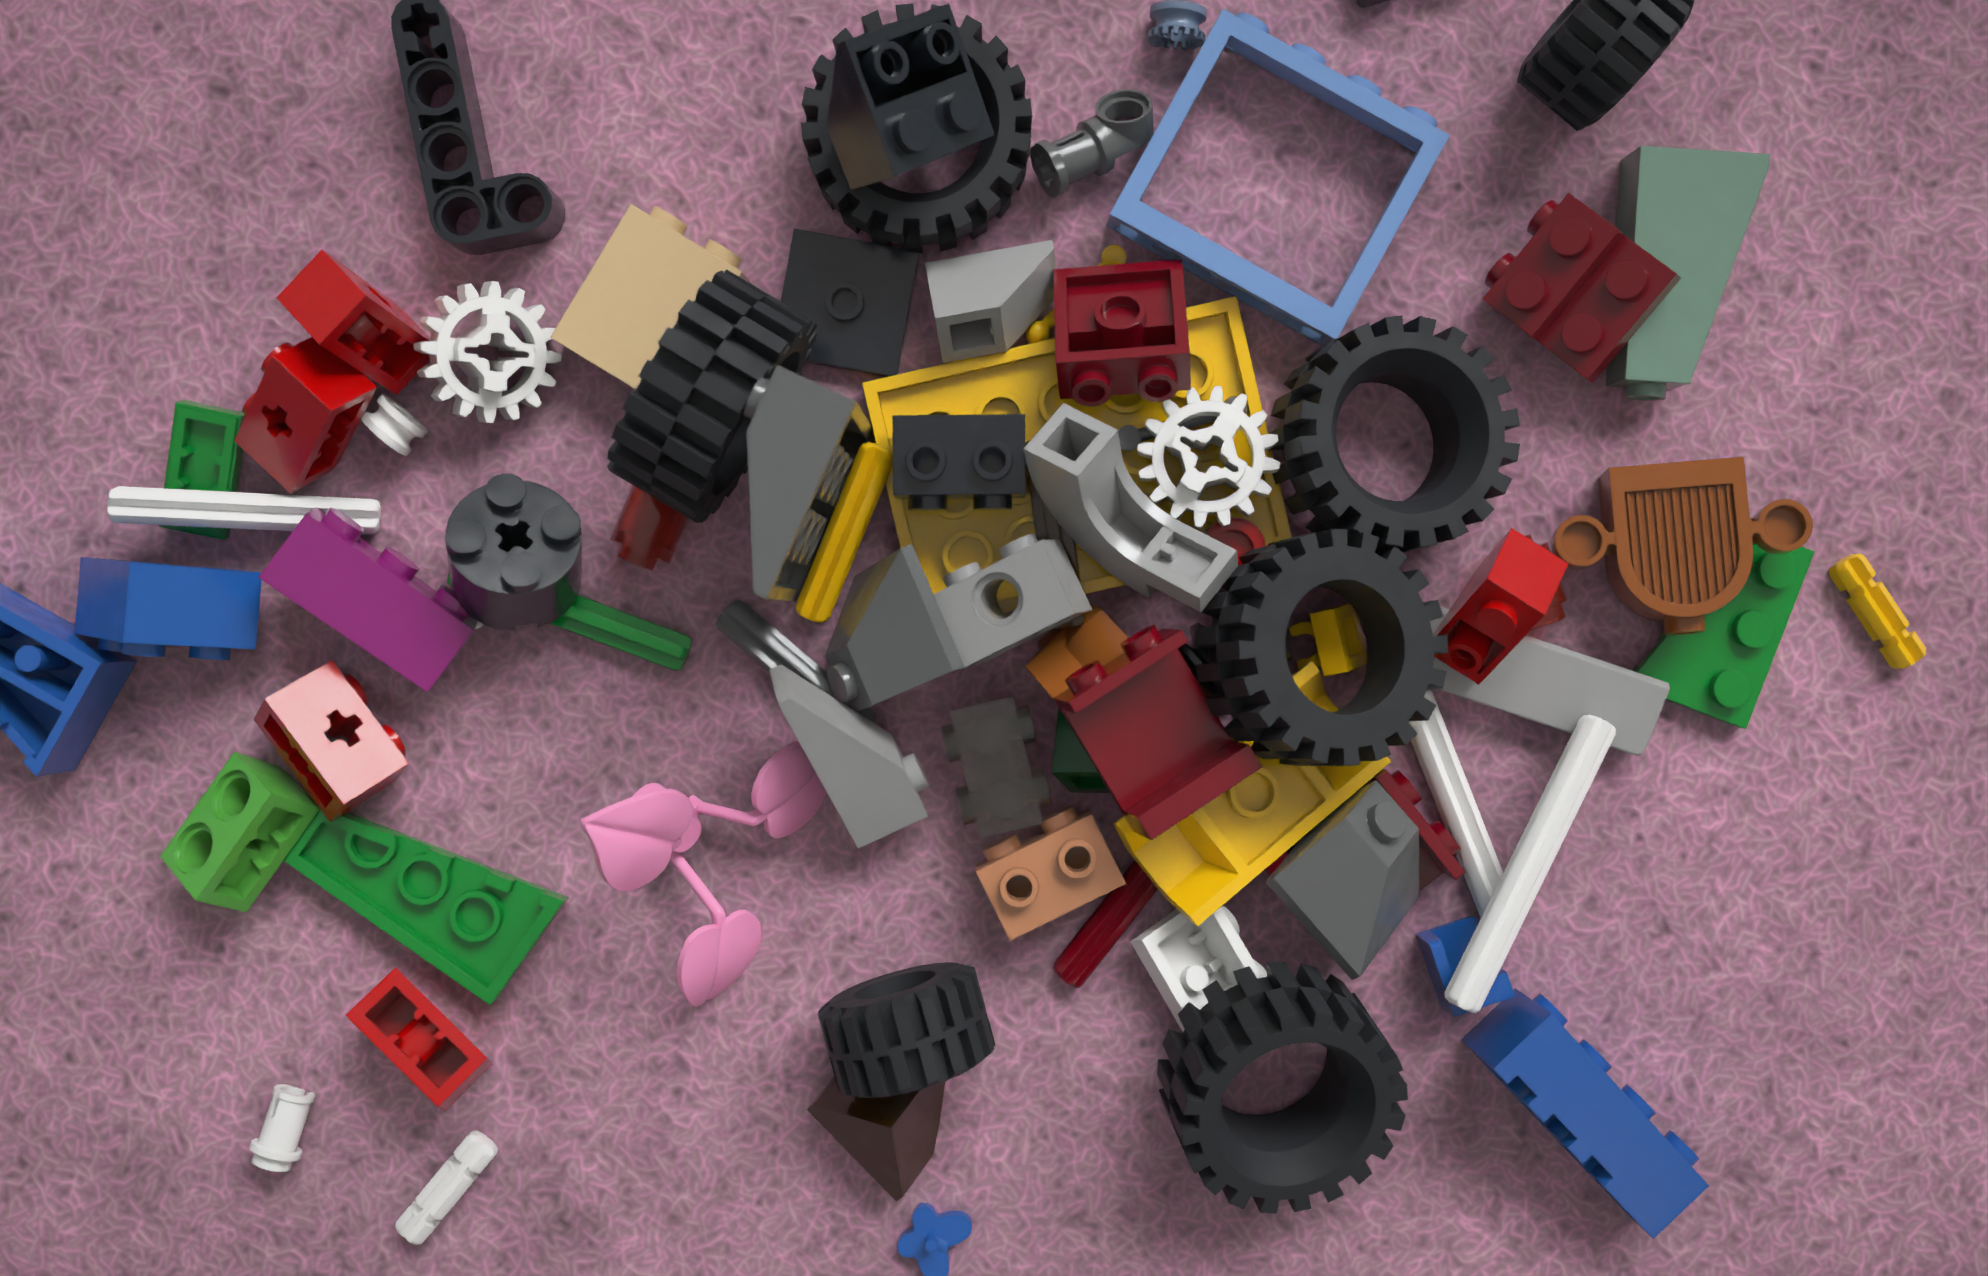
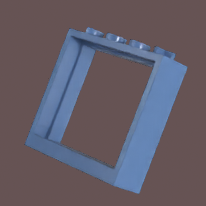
[1106,9,1450,347]

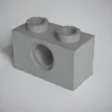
[934,533,1092,669]

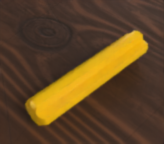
[795,442,893,623]

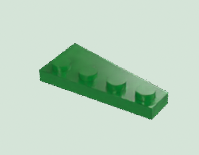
[283,809,569,1005]

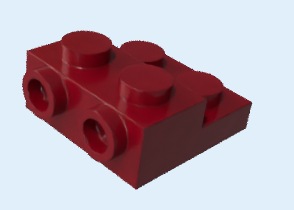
[1482,193,1681,383]
[1053,259,1191,407]

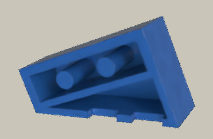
[0,583,137,777]

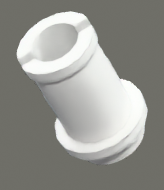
[249,1084,315,1172]

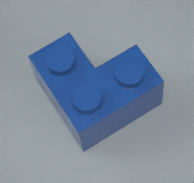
[74,557,262,660]

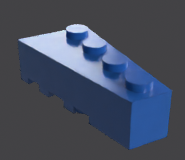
[1461,988,1709,1239]

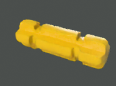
[1829,553,1926,669]

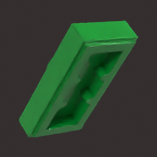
[159,400,245,540]

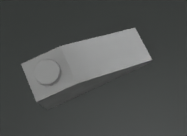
[770,664,930,849]

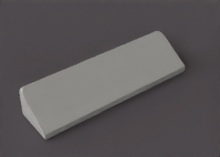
[1430,606,1670,756]

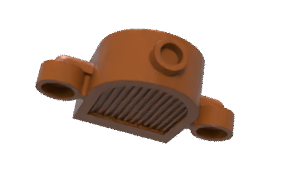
[1551,457,1813,635]

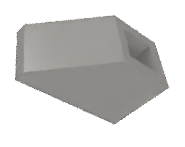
[925,240,1056,363]

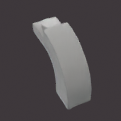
[1023,403,1238,613]

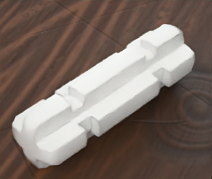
[395,1130,498,1245]

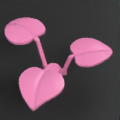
[581,741,827,1007]

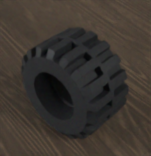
[1517,0,1695,131]
[818,962,995,1098]

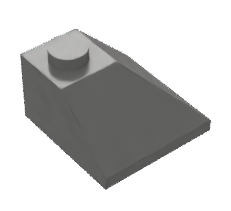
[825,544,964,712]
[1266,780,1420,980]

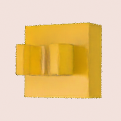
[1289,603,1367,676]

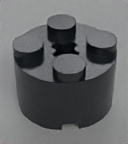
[445,474,582,631]

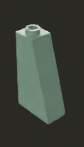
[1606,146,1770,401]

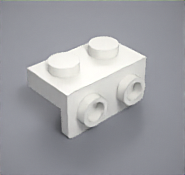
[1131,905,1267,1032]

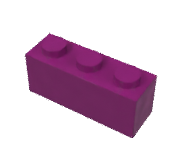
[258,508,478,692]

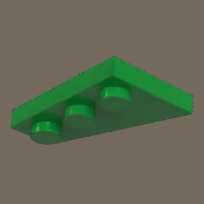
[1632,544,1815,729]

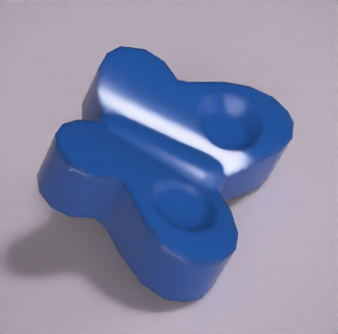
[897,1203,972,1276]

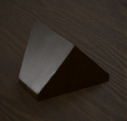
[807,1077,946,1201]

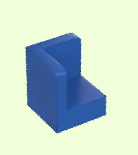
[1416,916,1515,1017]

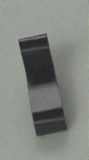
[391,0,565,255]

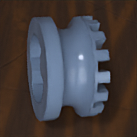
[1147,0,1207,50]

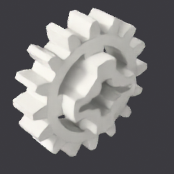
[414,281,562,423]
[1137,386,1280,530]

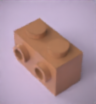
[976,805,1126,941]

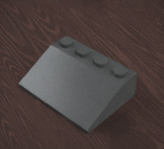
[744,365,873,602]

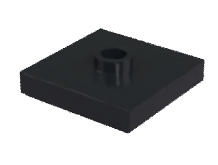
[781,228,920,377]

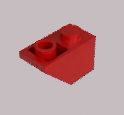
[1433,528,1569,685]

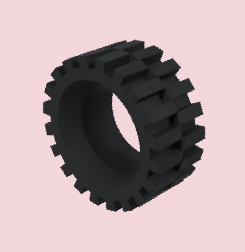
[801,3,1032,254]
[607,269,817,524]
[1268,315,1520,552]
[1194,529,1448,766]
[1157,962,1408,1214]

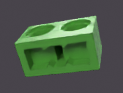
[160,752,320,912]

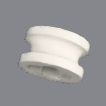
[361,394,428,456]

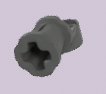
[1030,89,1154,198]

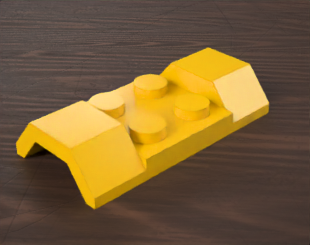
[1114,661,1391,926]

